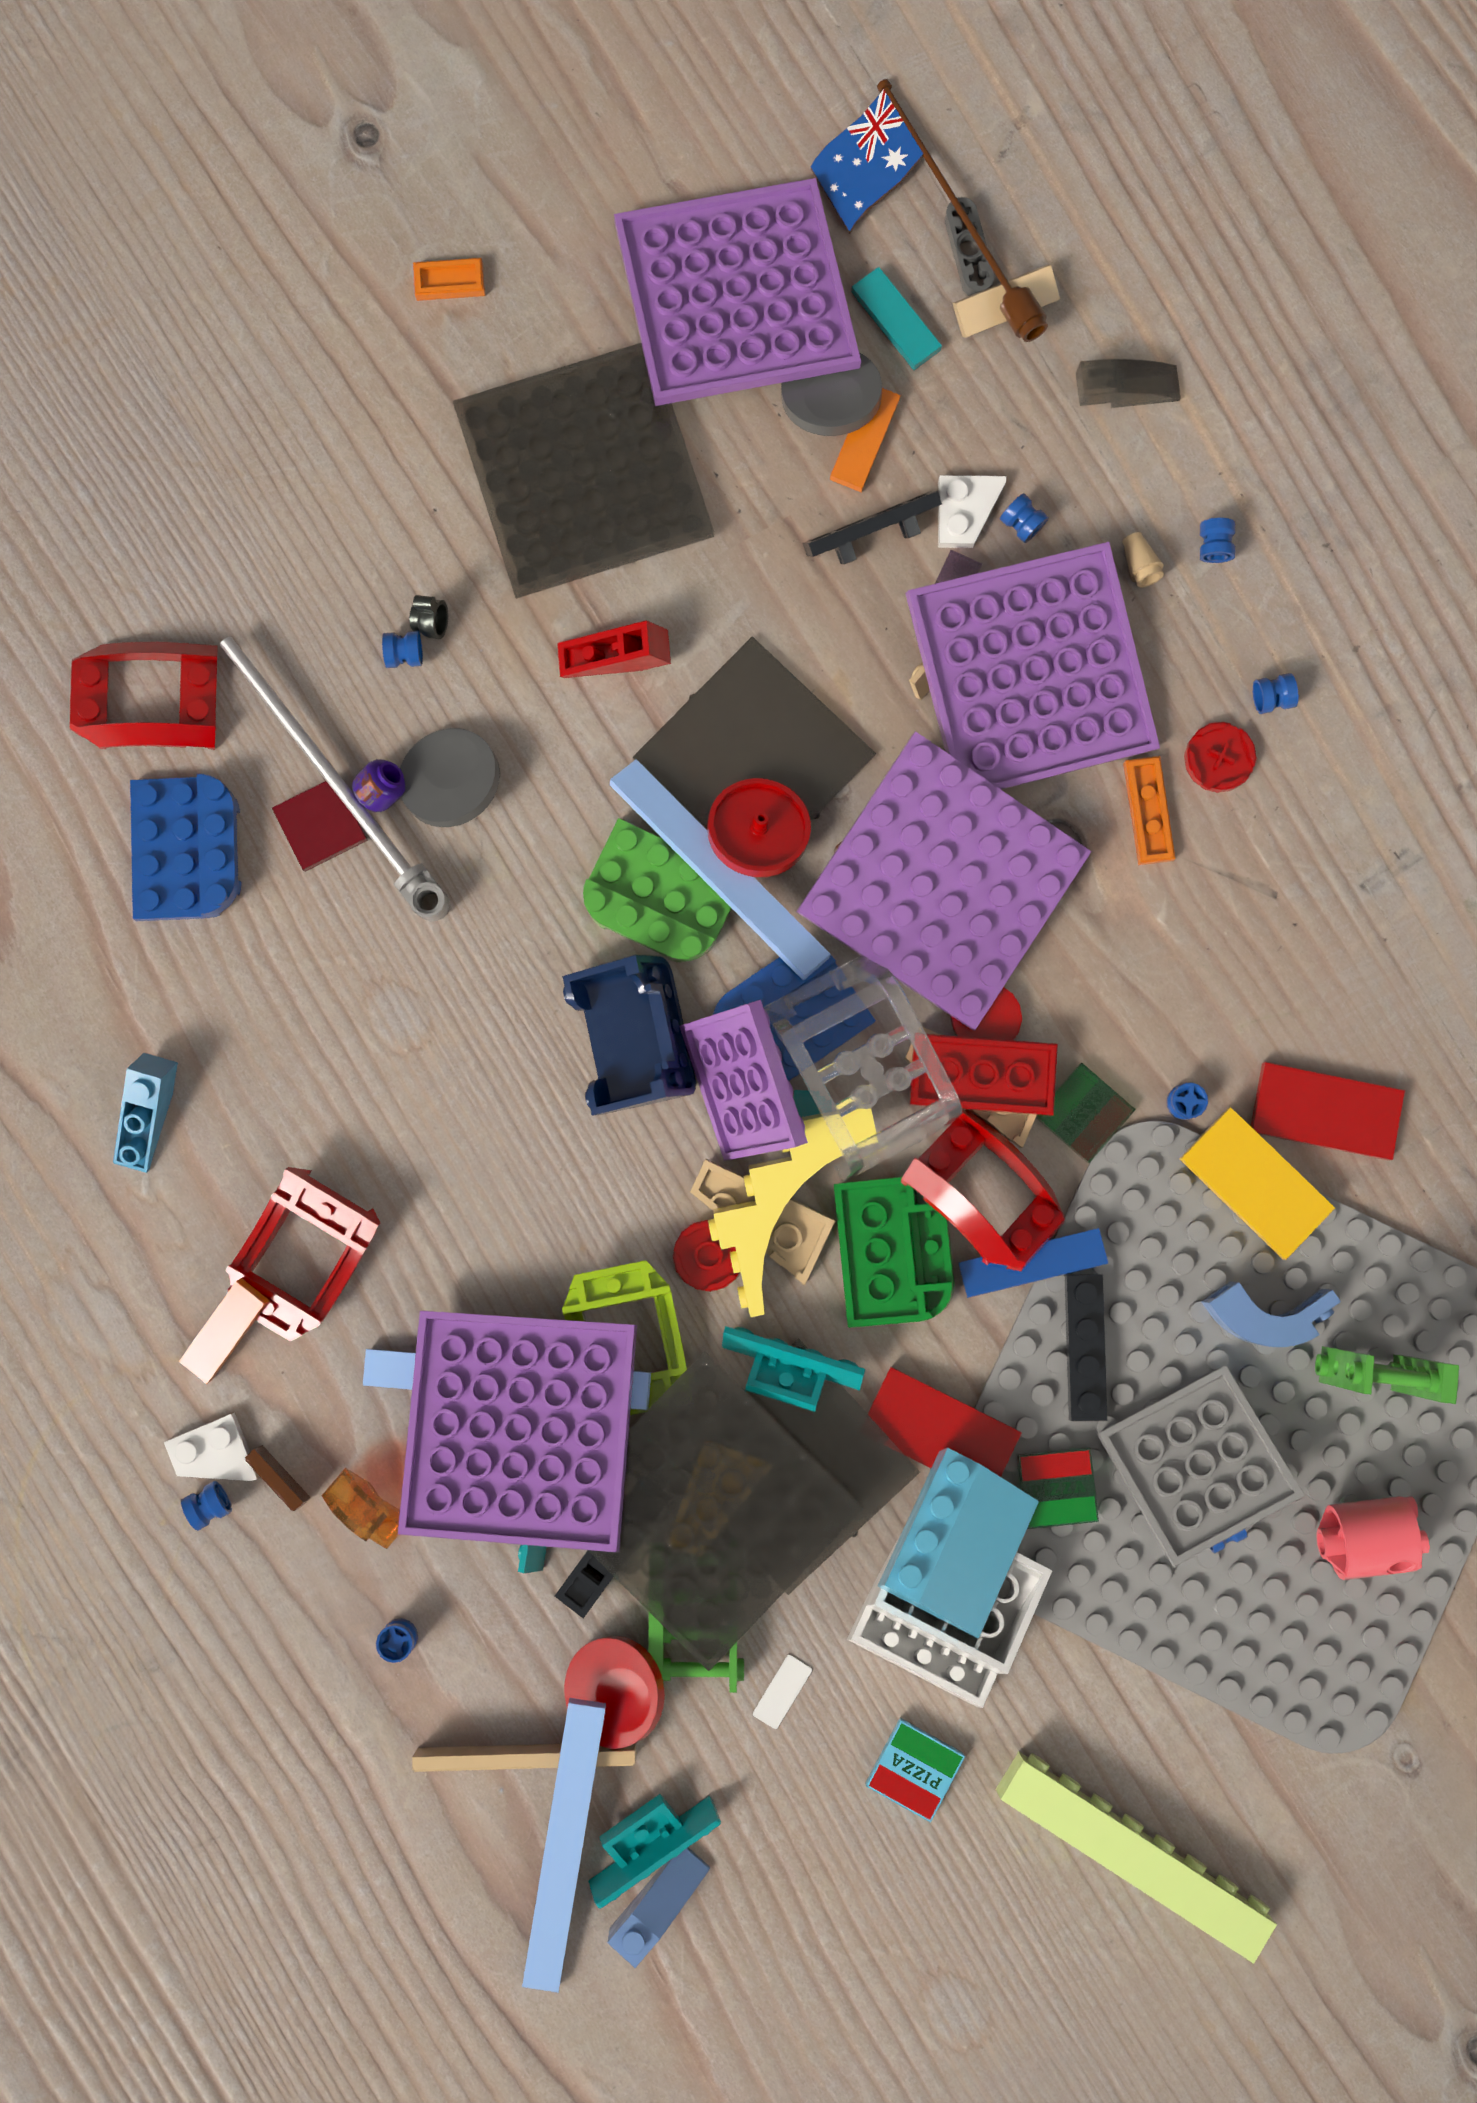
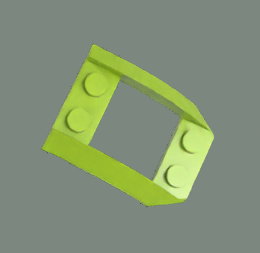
[562,1260,694,1415]

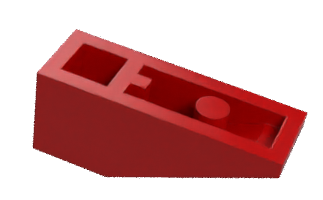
[557,620,671,678]

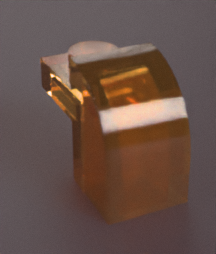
[321,1467,400,1549]

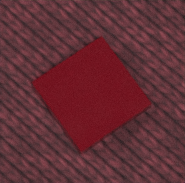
[272,781,368,872]

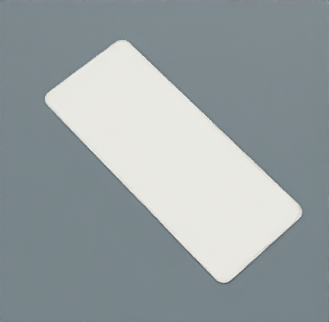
[753,1655,812,1729]

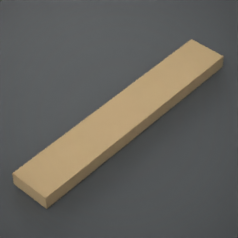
[412,1743,637,1772]

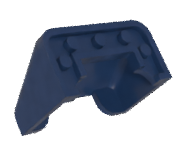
[562,955,696,1116]

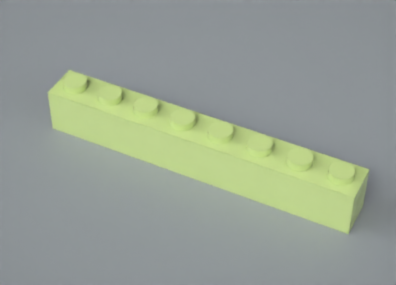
[996,1751,1277,1963]

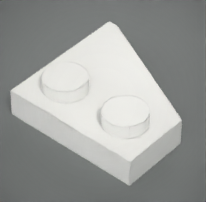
[938,475,1006,548]
[164,1413,260,1481]

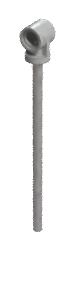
[220,637,450,922]

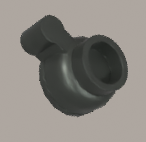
[409,595,449,639]

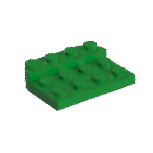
[834,1177,955,1328]

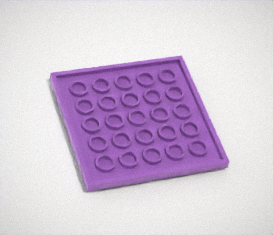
[614,178,861,406]
[905,542,1160,790]
[796,731,1092,1030]
[398,1311,637,1552]

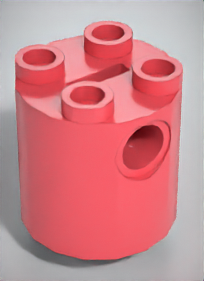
[1317,1496,1430,1580]

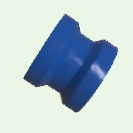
[1166,1083,1208,1120]

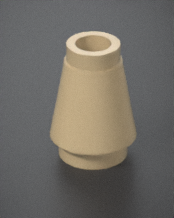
[1122,532,1164,588]

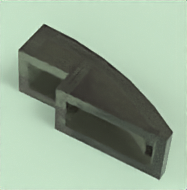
[1076,359,1181,408]

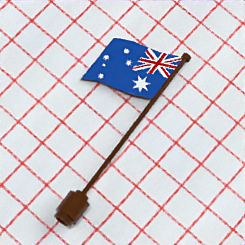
[810,79,1048,342]

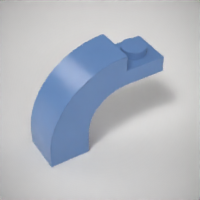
[1201,1281,1341,1347]

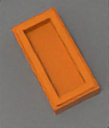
[413,258,485,301]

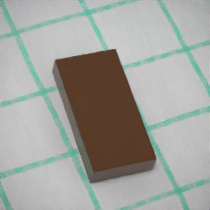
[245,1445,311,1511]

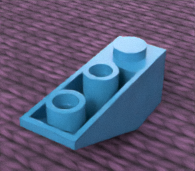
[113,1053,178,1173]

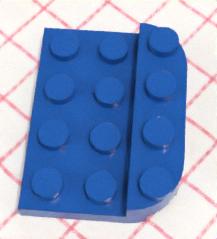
[130,774,242,921]
[713,954,876,1081]

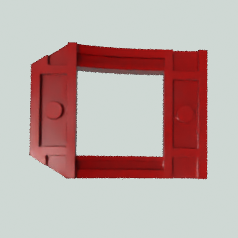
[70,642,218,750]
[901,1109,1066,1271]
[226,1167,381,1341]

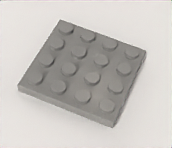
[1098,1365,1305,1568]

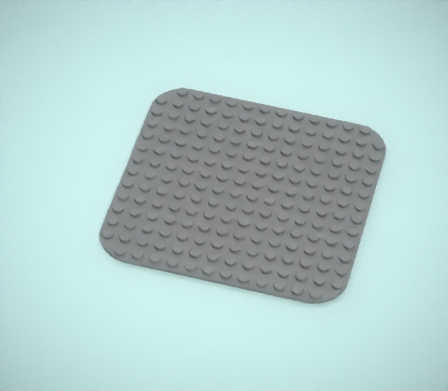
[975,1121,1477,1754]

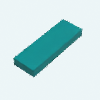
[851,267,942,370]

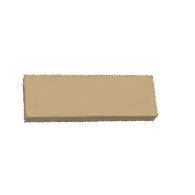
[953,265,1060,338]

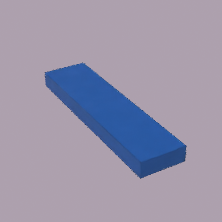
[959,1228,1108,1298]

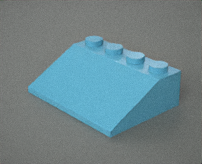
[878,1448,1039,1638]

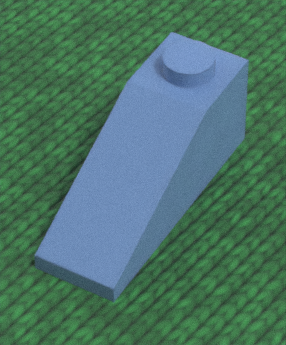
[607,1848,710,1968]

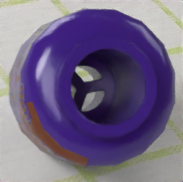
[352,759,405,812]

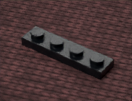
[1064,1274,1108,1421]

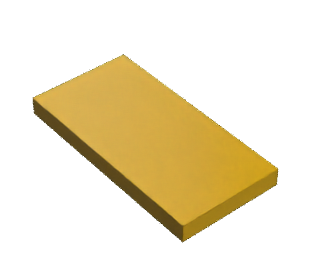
[1179,1107,1335,1260]

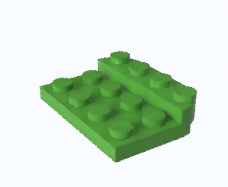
[583,818,732,963]

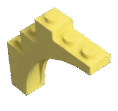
[708,1104,878,1317]

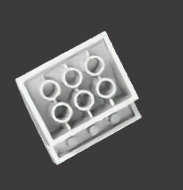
[847,1534,1052,1708]

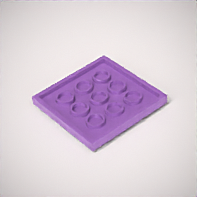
[679,1000,808,1161]

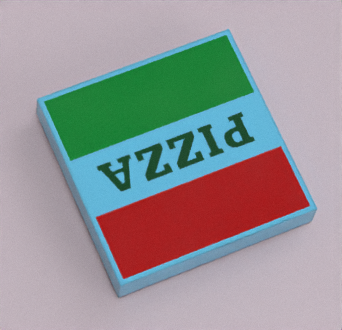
[865,1718,965,1823]

